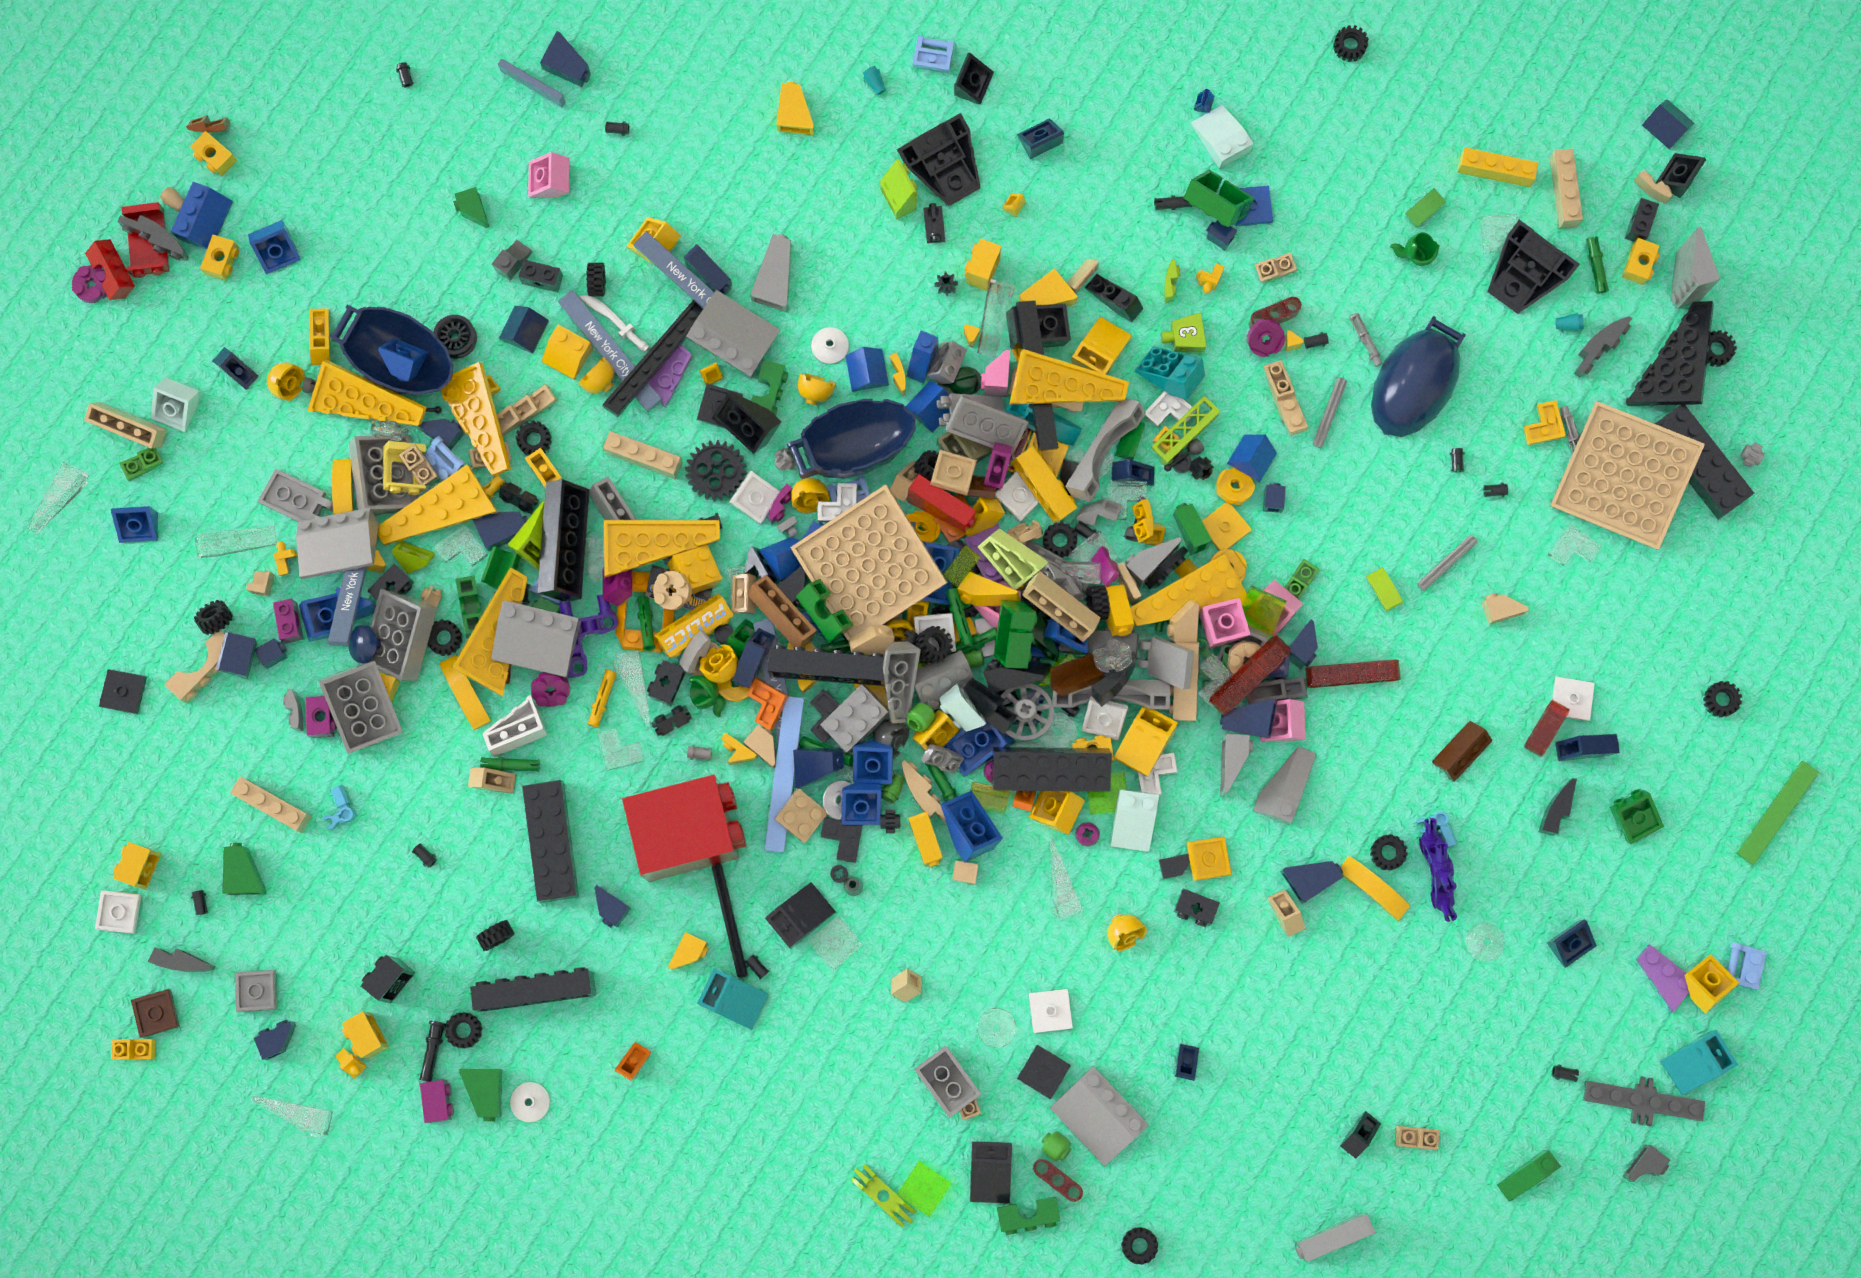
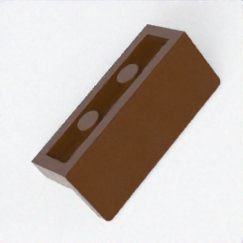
[1050,651,1105,697]
[1432,721,1493,782]

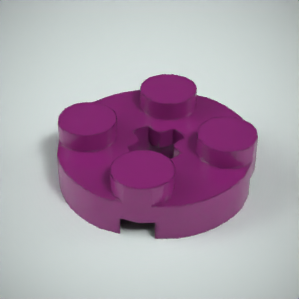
[72,265,107,303]
[1246,319,1285,357]
[531,672,570,707]

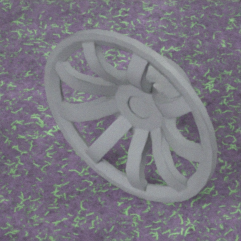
[1001,684,1054,741]

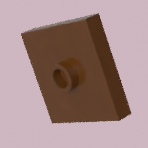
[957,475,996,498]
[131,989,180,1038]

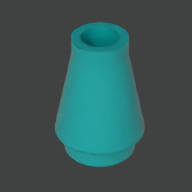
[863,66,886,95]
[1555,313,1584,331]

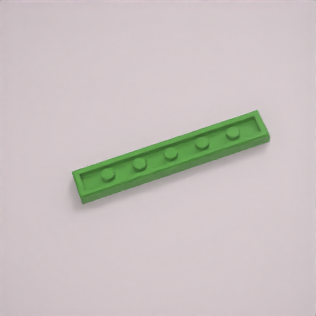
[1736,761,1819,865]

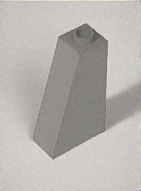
[750,234,792,313]
[1295,1213,1376,1262]

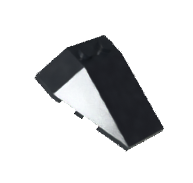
[896,113,981,206]
[1487,219,1580,314]

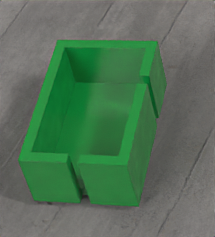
[1184,169,1254,227]
[993,600,1037,669]

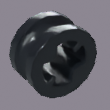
[830,865,848,883]

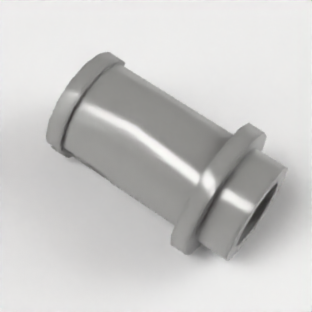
[687,745,712,760]

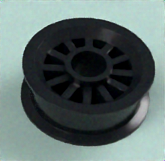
[433,315,477,359]

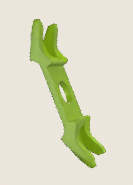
[851,1164,916,1227]

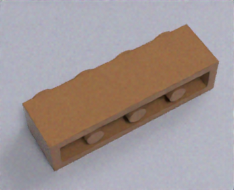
[748,575,817,647]

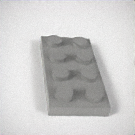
[945,395,1029,456]

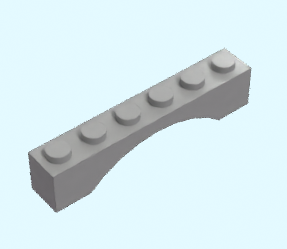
[1066,398,1146,502]
[1053,680,1170,709]

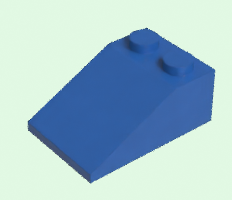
[944,718,1015,777]
[941,791,1003,863]

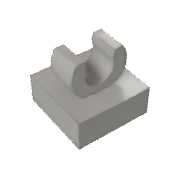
[777,516,798,538]

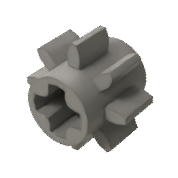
[1740,442,1765,467]
[774,447,797,471]

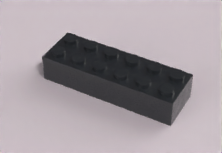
[1655,405,1755,520]
[537,479,590,602]
[768,645,885,687]
[992,747,1112,792]
[522,780,579,903]
[470,967,596,1012]

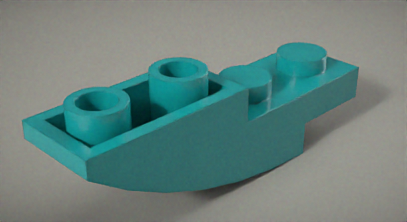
[1006,404,1082,445]

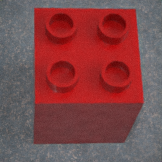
[622,774,747,882]

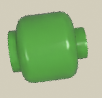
[907,703,935,732]
[1041,1131,1071,1161]

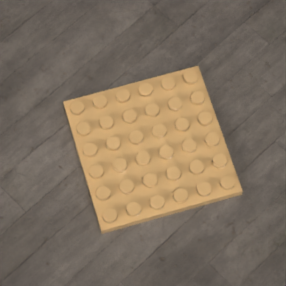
[1550,401,1705,550]
[790,485,948,641]

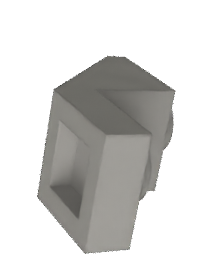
[1076,499,1122,526]
[1040,563,1081,598]

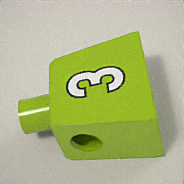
[1161,313,1206,353]

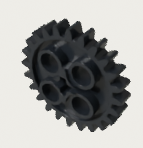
[685,440,747,502]

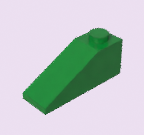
[1497,1150,1561,1202]

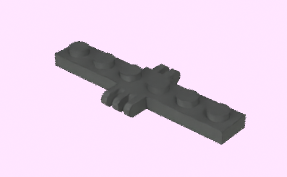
[1583,1076,1705,1126]

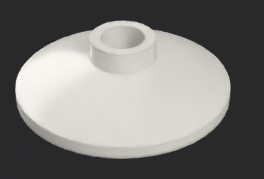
[811,327,849,364]
[823,781,850,820]
[510,1082,550,1122]

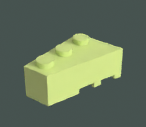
[978,528,1049,590]

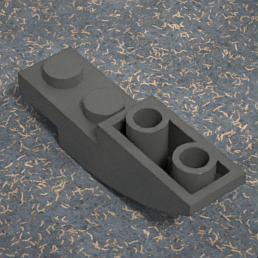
[117,215,189,260]
[1574,316,1632,378]

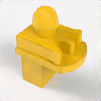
[1196,263,1225,294]
[273,541,298,576]
[335,1048,366,1079]

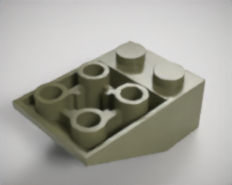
[937,432,993,463]

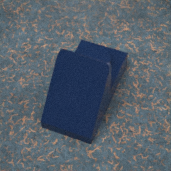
[1173,1044,1199,1081]

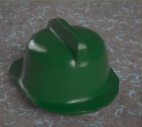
[938,367,982,395]

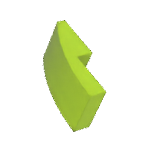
[1164,260,1180,303]
[1366,567,1403,612]

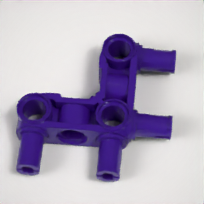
[559,594,618,678]
[1419,818,1457,922]

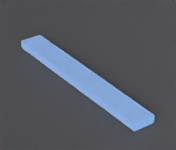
[765,697,804,852]

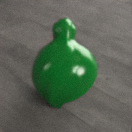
[1390,232,1440,266]
[689,675,726,718]

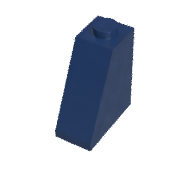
[540,31,591,87]
[684,244,732,295]
[472,512,528,552]
[732,628,776,688]
[1220,699,1278,738]
[1555,734,1620,761]
[793,747,845,788]
[1280,861,1343,904]

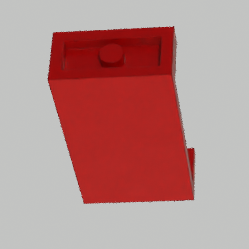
[121,202,169,278]

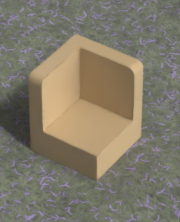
[246,571,274,597]
[952,861,978,885]
[891,968,922,1002]

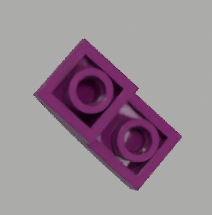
[768,484,792,524]
[1091,546,1119,587]

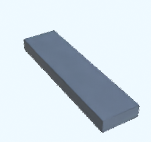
[498,59,565,107]

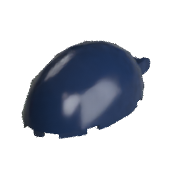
[328,304,454,395]
[1371,316,1466,437]
[787,399,916,479]

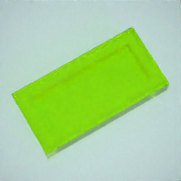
[943,545,981,587]

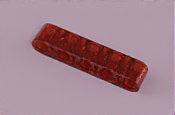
[1209,635,1291,715]
[1305,660,1401,688]

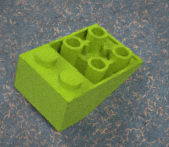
[880,159,918,219]
[508,501,544,571]

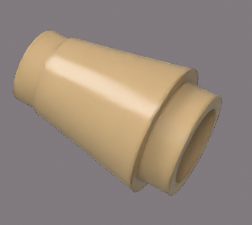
[160,187,184,212]

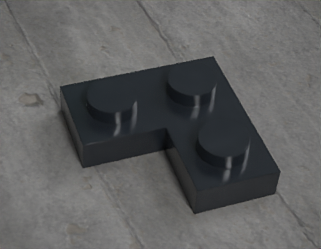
[1145,546,1188,589]
[810,689,840,743]
[821,818,862,863]

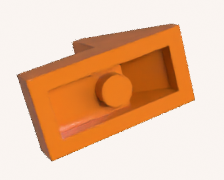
[1012,791,1036,811]
[614,1042,651,1081]

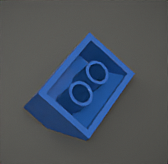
[171,182,233,250]
[922,541,960,605]

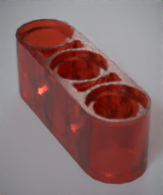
[1248,297,1302,328]
[1524,699,1570,757]
[1033,1159,1083,1202]

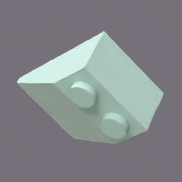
[1191,105,1253,169]
[1110,788,1159,852]

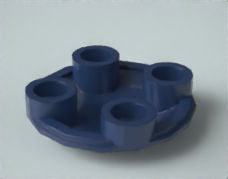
[348,625,381,664]

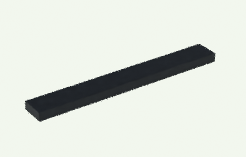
[603,300,703,417]
[1016,300,1059,451]

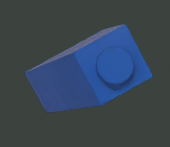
[906,330,938,384]

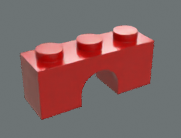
[85,239,135,300]

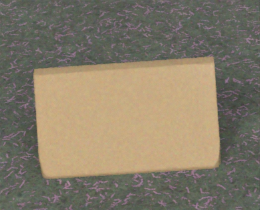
[1067,259,1099,294]
[732,574,756,614]

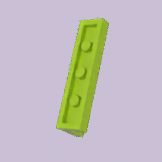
[1151,395,1221,466]

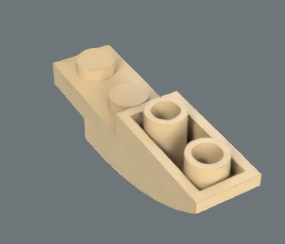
[1264,360,1308,436]
[902,760,947,824]

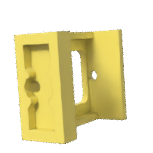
[383,441,426,495]

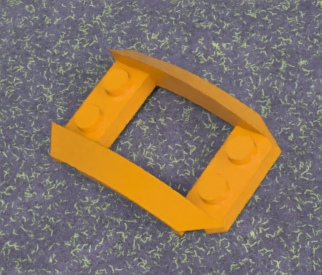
[615,571,675,653]

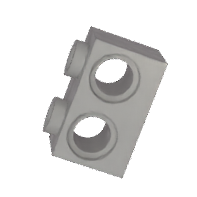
[927,341,967,384]

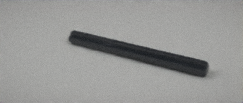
[712,863,748,978]

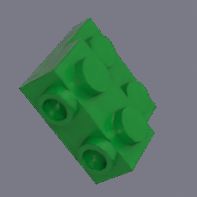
[1610,789,1664,844]

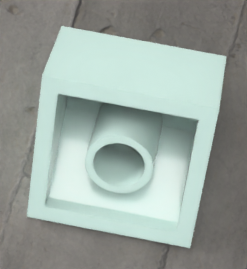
[151,378,200,432]
[939,684,986,732]

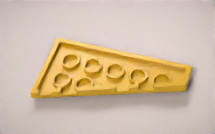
[1009,349,1129,404]
[307,360,427,426]
[440,362,511,476]
[377,465,498,545]
[604,520,720,578]
[1130,554,1253,626]
[452,568,528,697]

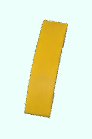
[332,459,354,515]
[439,655,491,730]
[1340,856,1410,921]

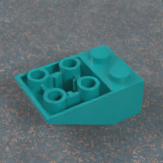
[1135,346,1205,400]
[697,968,769,1030]
[1660,1030,1738,1095]

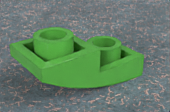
[1405,188,1446,227]
[119,448,163,481]
[1285,559,1320,600]

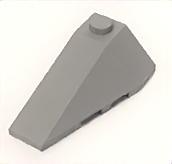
[883,641,920,723]
[1253,747,1316,825]

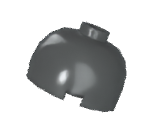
[873,720,909,759]

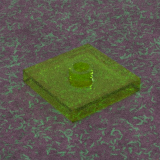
[1242,585,1287,636]
[1088,772,1127,815]
[897,1161,952,1217]

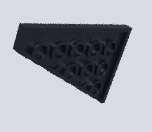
[1626,301,1714,406]

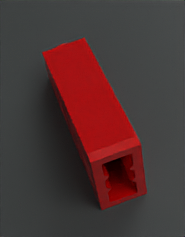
[907,474,977,532]

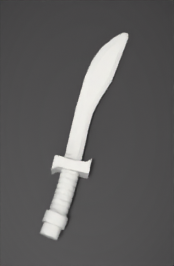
[579,295,650,353]

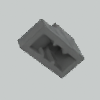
[492,240,532,281]
[1623,1145,1670,1182]

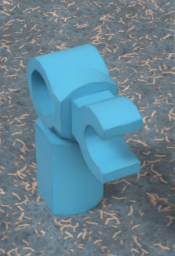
[323,785,356,830]
[1416,811,1458,848]

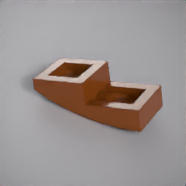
[186,115,231,132]

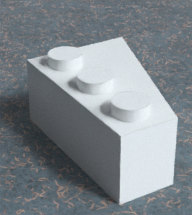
[483,695,548,757]

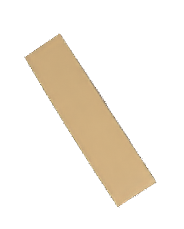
[497,384,557,436]

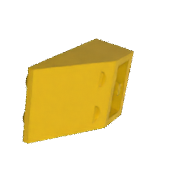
[1071,316,1132,375]
[1114,706,1178,777]

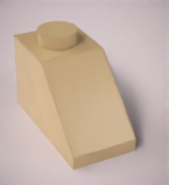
[890,460,918,502]
[1481,593,1529,625]
[1167,600,1199,642]
[848,625,894,657]
[743,725,776,769]
[468,768,516,793]
[1267,890,1306,937]

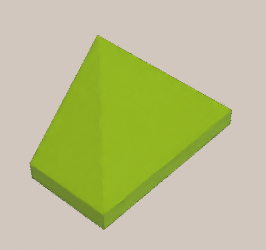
[392,541,435,574]

